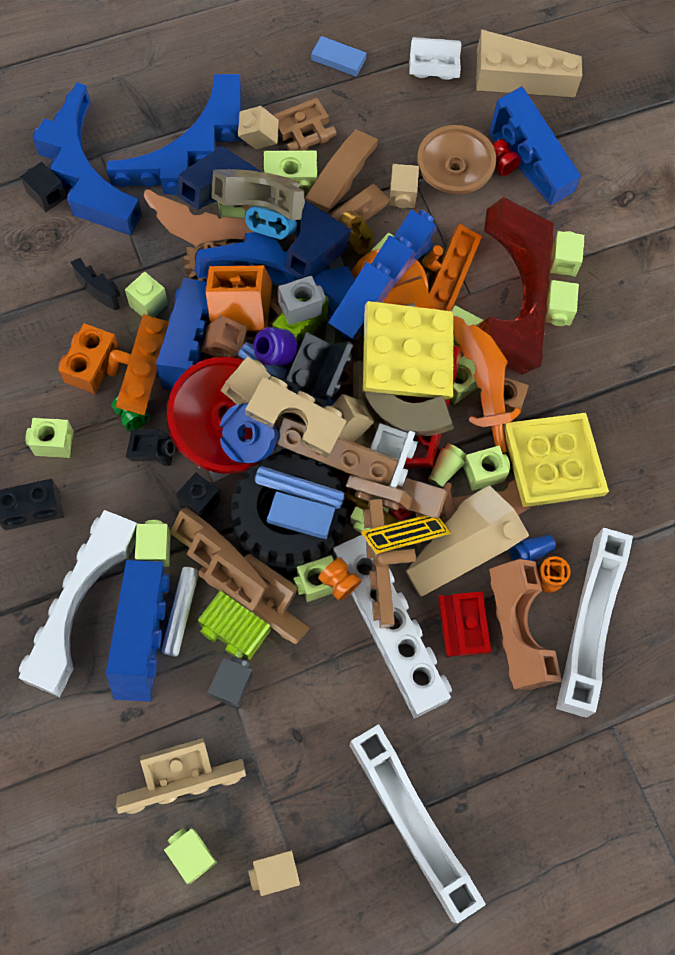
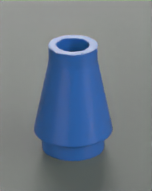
[509,534,556,562]

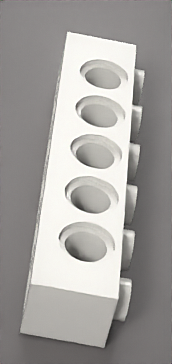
[332,535,452,719]

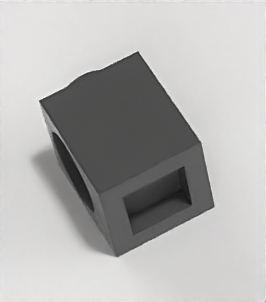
[207,656,253,709]

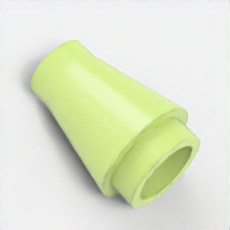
[428,443,466,488]

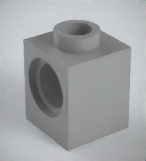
[278,276,325,325]

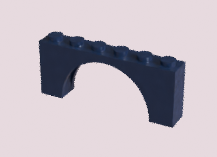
[177,145,351,279]

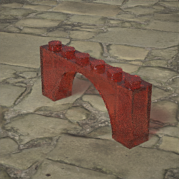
[476,197,554,374]

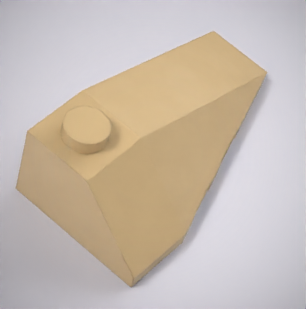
[405,485,529,597]

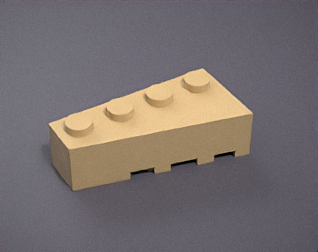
[476,29,582,97]

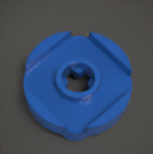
[220,403,280,463]

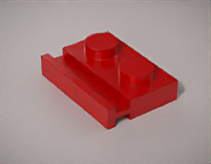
[438,591,491,658]

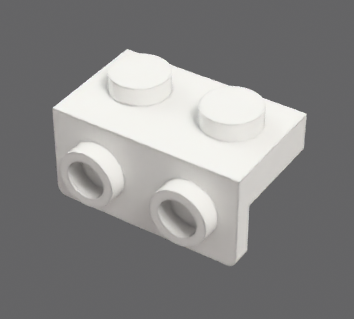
[409,37,461,80]
[360,423,418,489]

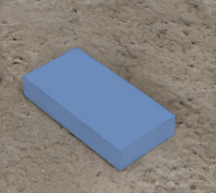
[311,36,367,77]
[267,491,335,539]

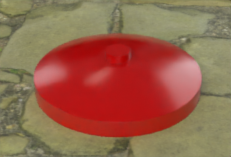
[166,357,277,474]

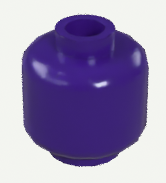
[253,327,297,367]

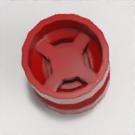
[492,139,521,177]

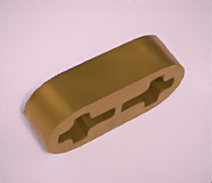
[338,210,374,254]

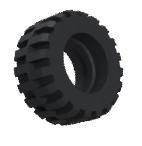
[231,453,347,573]

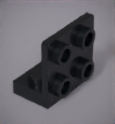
[283,332,353,399]

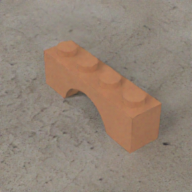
[489,559,562,690]

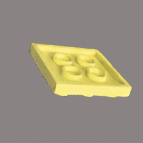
[363,301,453,400]
[503,413,609,507]

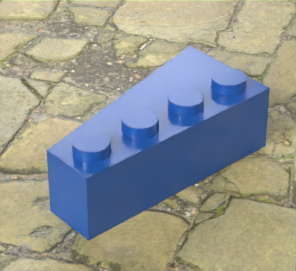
[489,86,581,206]
[156,278,210,390]
[106,560,170,702]

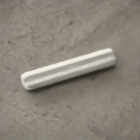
[162,567,198,656]

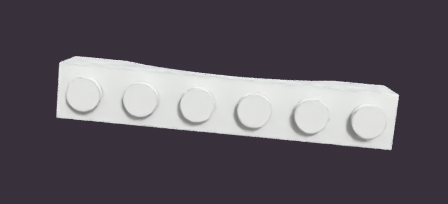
[18,510,137,698]
[556,528,633,718]
[349,724,486,924]

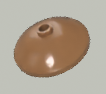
[417,125,496,194]

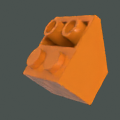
[206,265,272,333]

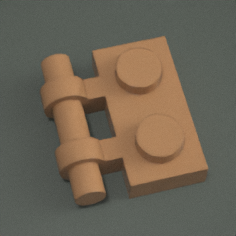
[273,98,337,151]

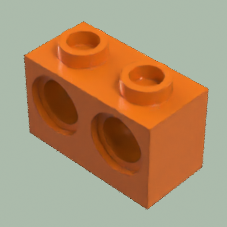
[59,323,119,394]

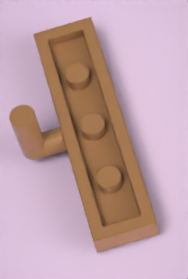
[363,499,416,628]

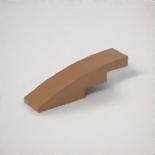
[305,129,379,213]
[170,507,268,612]

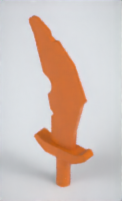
[453,315,522,453]

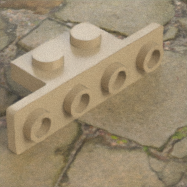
[116,738,246,814]

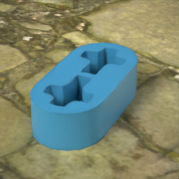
[245,206,297,239]

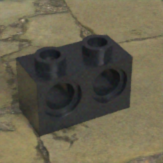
[0,478,64,531]

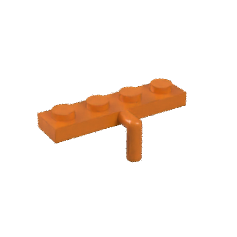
[422,223,482,311]
[106,314,169,415]

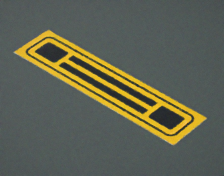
[361,516,451,554]

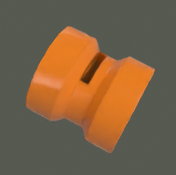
[538,556,571,593]
[318,557,362,601]

